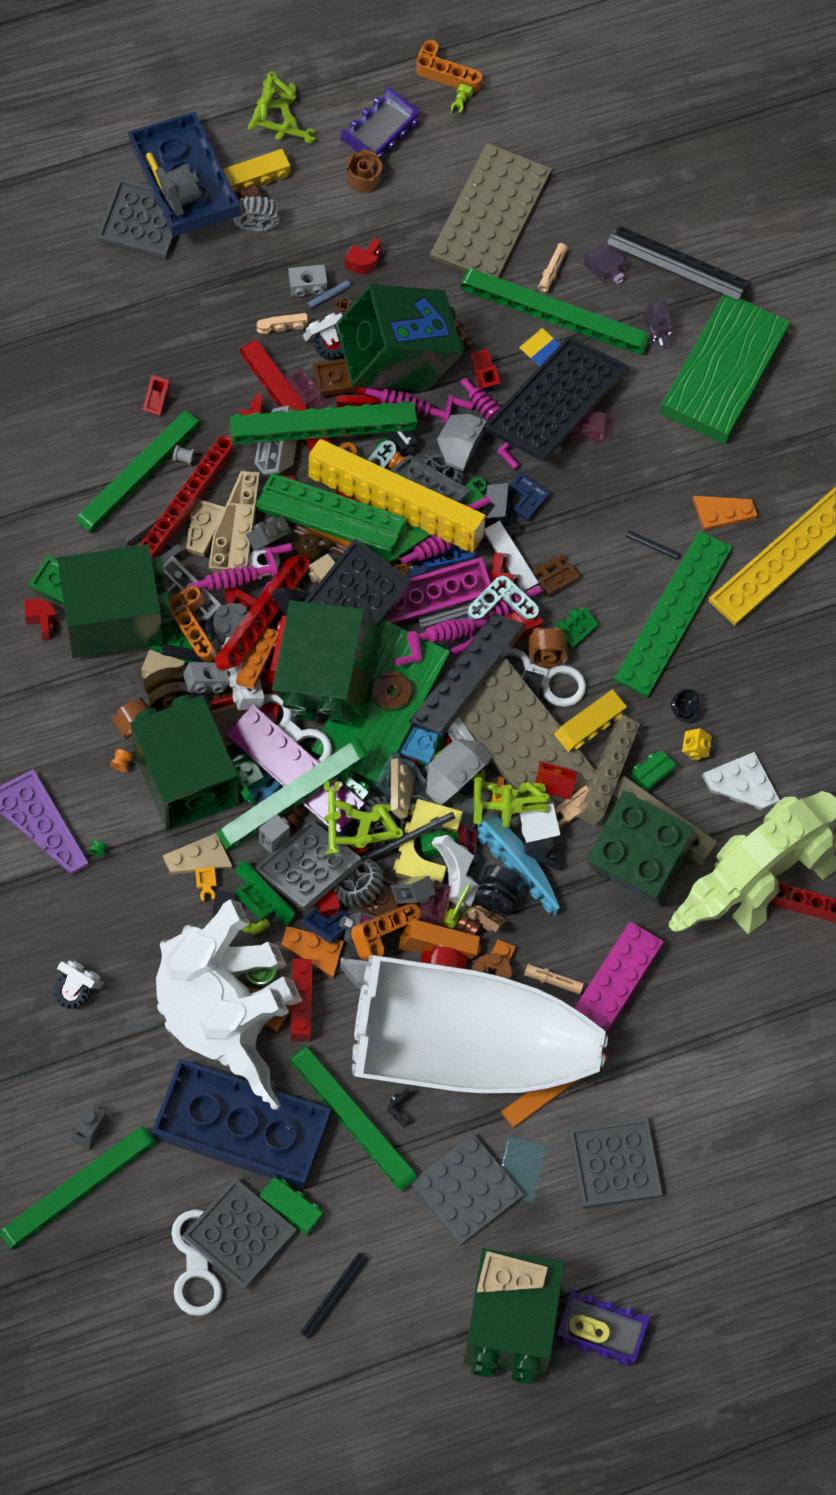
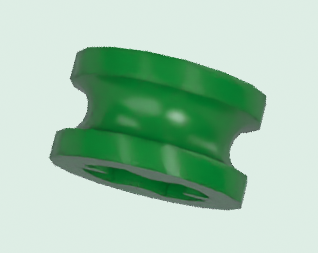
[471,477,486,495]
[88,840,108,857]

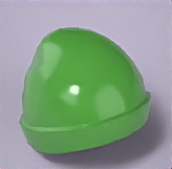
[244,968,278,986]

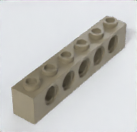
[577,715,640,826]
[610,776,717,866]

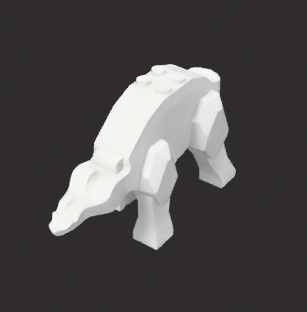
[156,899,302,1110]

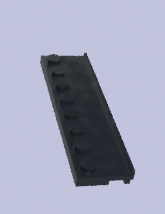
[607,226,750,300]
[409,613,527,738]

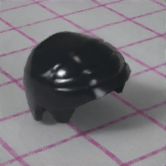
[671,688,701,722]

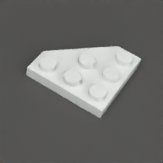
[702,752,780,810]

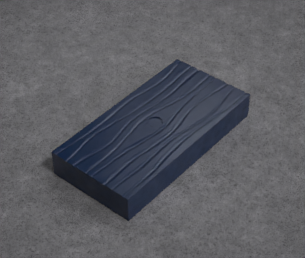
[152,1059,331,1189]

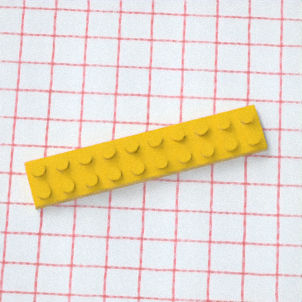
[708,487,836,626]

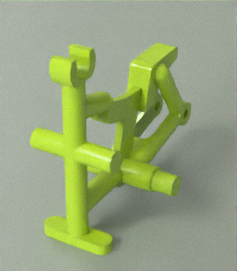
[248,72,315,144]
[471,770,549,828]
[324,781,403,856]

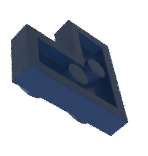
[510,472,550,522]
[301,910,350,944]

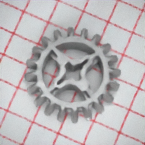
[233,195,281,232]

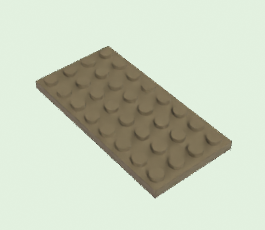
[430,143,552,278]
[459,658,595,809]

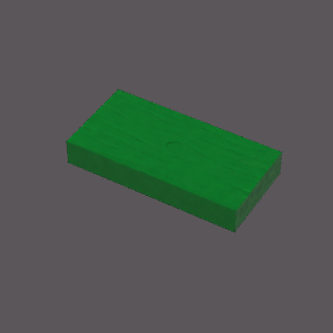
[660,294,790,445]
[312,620,451,789]

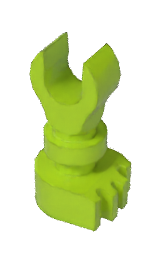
[451,84,474,116]

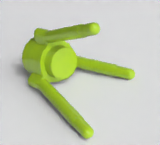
[440,883,475,929]

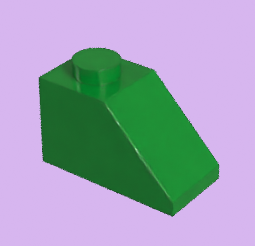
[421,830,459,859]

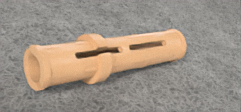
[538,243,568,293]
[524,963,584,995]

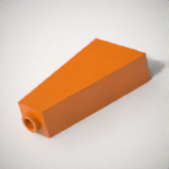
[398,919,481,961]

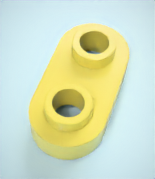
[569,1315,610,1343]

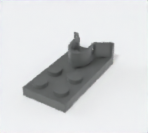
[390,455,471,503]
[408,768,484,833]

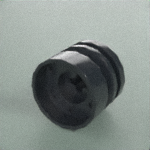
[474,865,524,914]

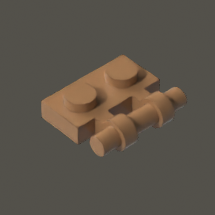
[468,905,508,932]

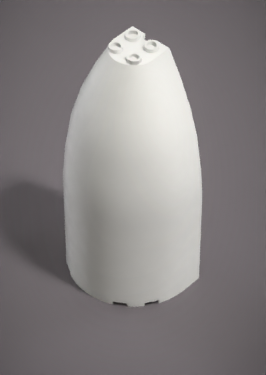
[352,955,608,1093]

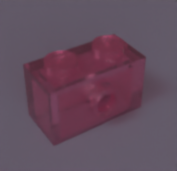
[286,367,322,410]
[567,412,606,442]
[417,880,451,925]

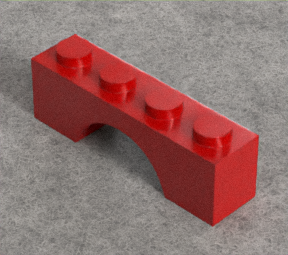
[291,959,312,1042]

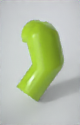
[241,918,270,935]

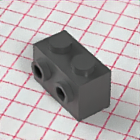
[246,515,292,551]
[391,876,436,904]

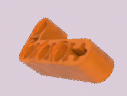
[416,40,482,93]
[169,586,217,663]
[351,903,421,961]

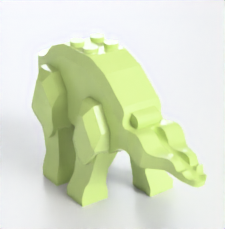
[669,791,836,935]

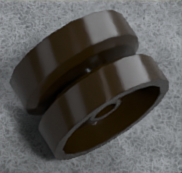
[143,667,191,711]

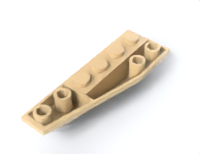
[209,471,260,574]

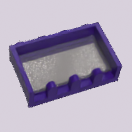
[340,86,420,161]
[556,1288,650,1366]

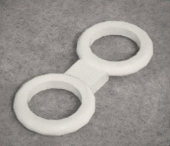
[506,648,586,707]
[261,694,332,763]
[171,1209,223,1316]

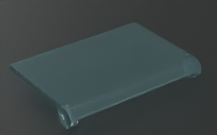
[501,1136,548,1203]

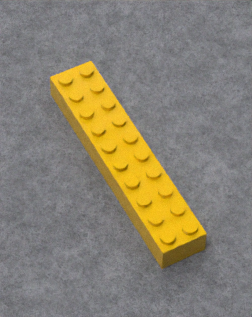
[308,439,485,553]

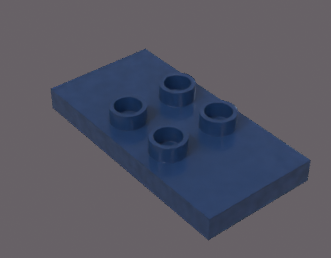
[128,111,241,237]

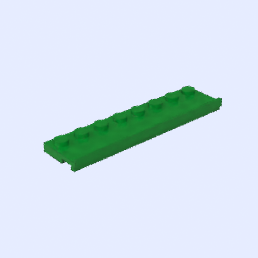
[255,474,407,555]

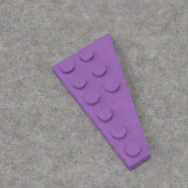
[0,769,89,875]

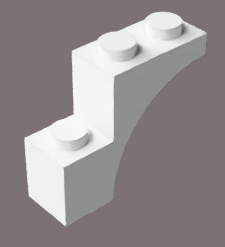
[432,835,479,907]

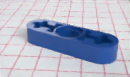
[423,545,476,569]

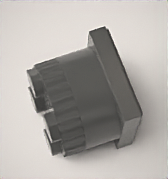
[156,164,203,216]
[212,603,249,651]

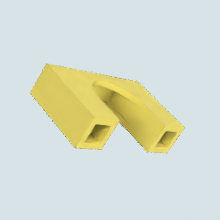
[393,799,463,889]

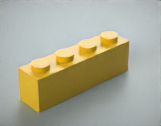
[223,149,290,195]
[554,689,627,752]

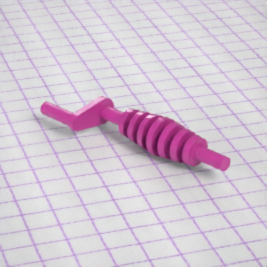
[461,378,520,470]
[365,388,474,423]
[400,496,491,565]
[189,543,292,591]
[450,586,542,656]
[395,618,486,666]

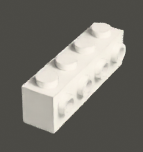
[221,637,264,710]

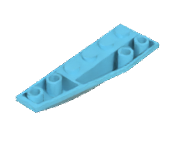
[477,814,560,917]

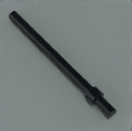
[361,812,455,860]

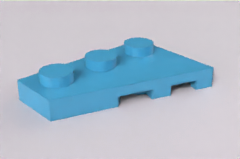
[399,727,439,765]

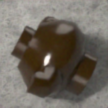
[290,533,332,560]

